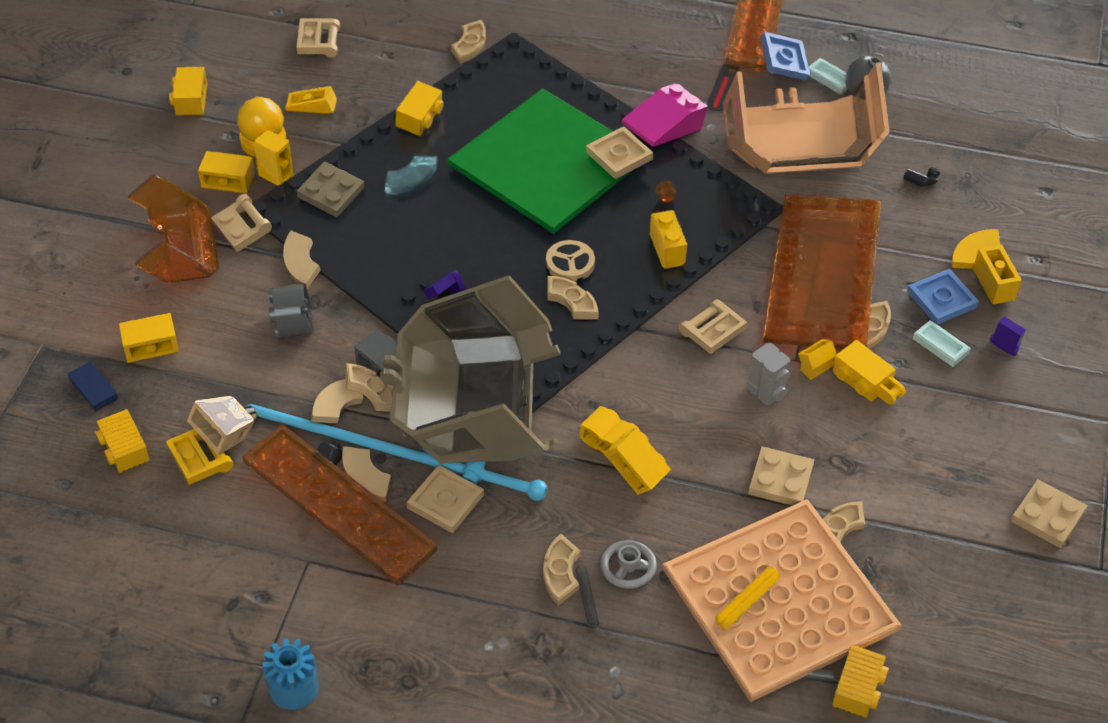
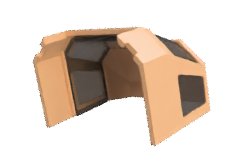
[723,63,890,174]

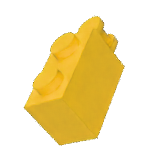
[832,340,906,405]

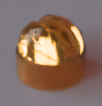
[655,181,676,202]

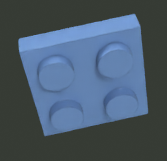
[760,32,810,81]
[907,268,979,325]

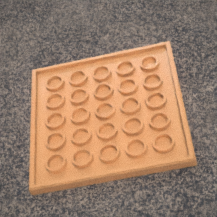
[663,499,901,703]

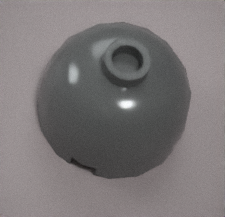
[845,55,892,96]

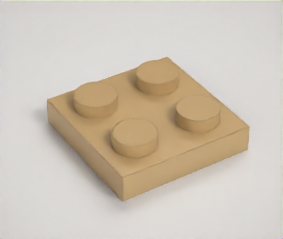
[586,126,653,179]
[748,446,815,506]
[407,465,484,534]
[1011,479,1088,549]

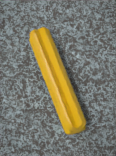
[715,566,780,630]

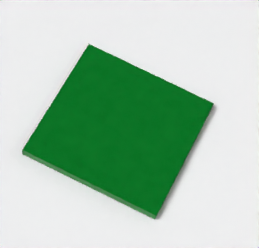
[448,89,633,234]

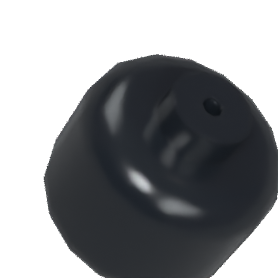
[314,441,342,467]

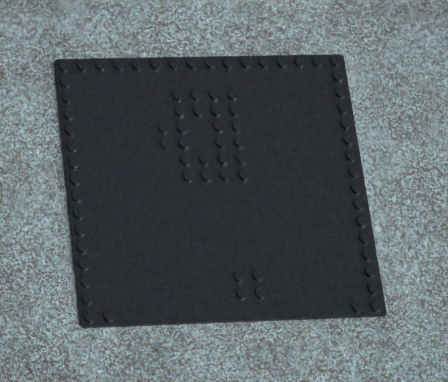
[245,33,784,413]

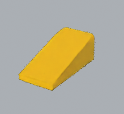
[285,86,337,113]

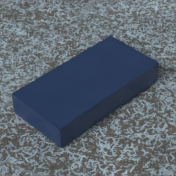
[67,361,118,411]

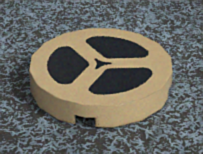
[546,240,595,282]

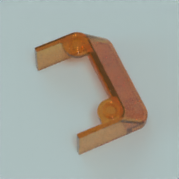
[128,173,219,283]

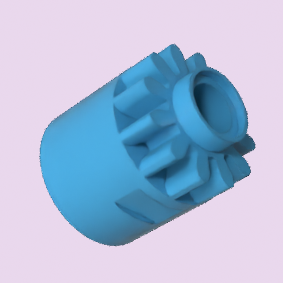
[262,638,319,710]

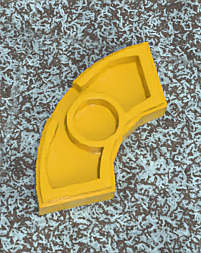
[951,229,1000,269]

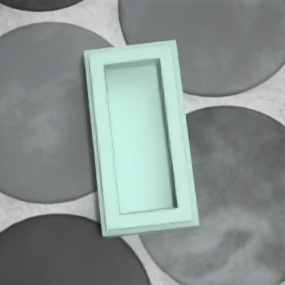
[809,58,848,94]
[913,320,971,367]

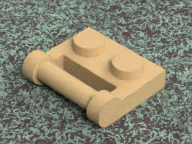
[297,19,340,58]
[211,194,272,253]
[678,299,747,354]

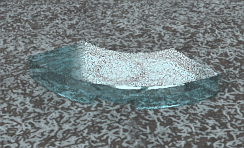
[385,156,438,194]

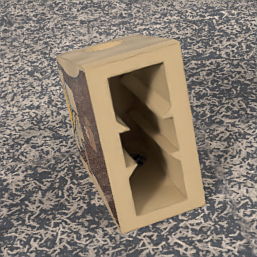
[187,396,257,455]

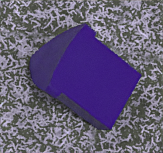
[423,270,466,299]
[990,316,1026,356]

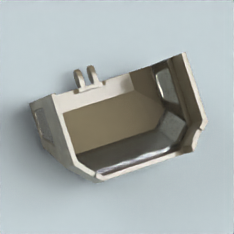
[380,275,561,464]

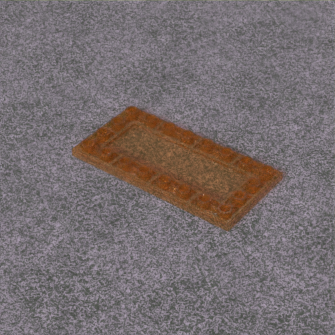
[764,194,882,349]

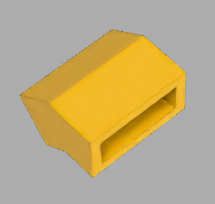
[798,339,837,380]

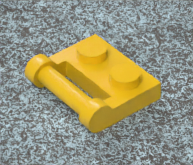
[166,429,234,485]

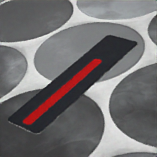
[706,64,740,111]

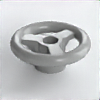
[600,540,657,589]

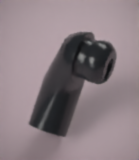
[903,167,941,186]

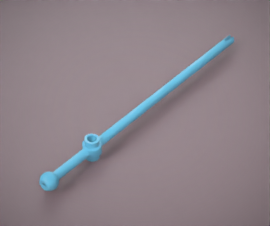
[247,404,548,501]

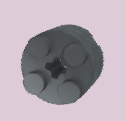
[268,284,314,339]

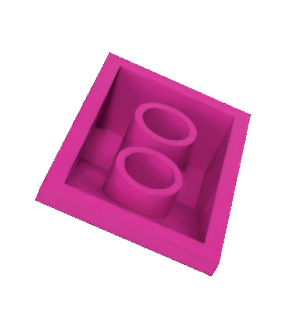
[621,84,708,147]

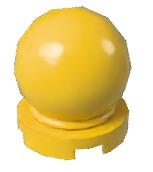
[237,96,286,157]

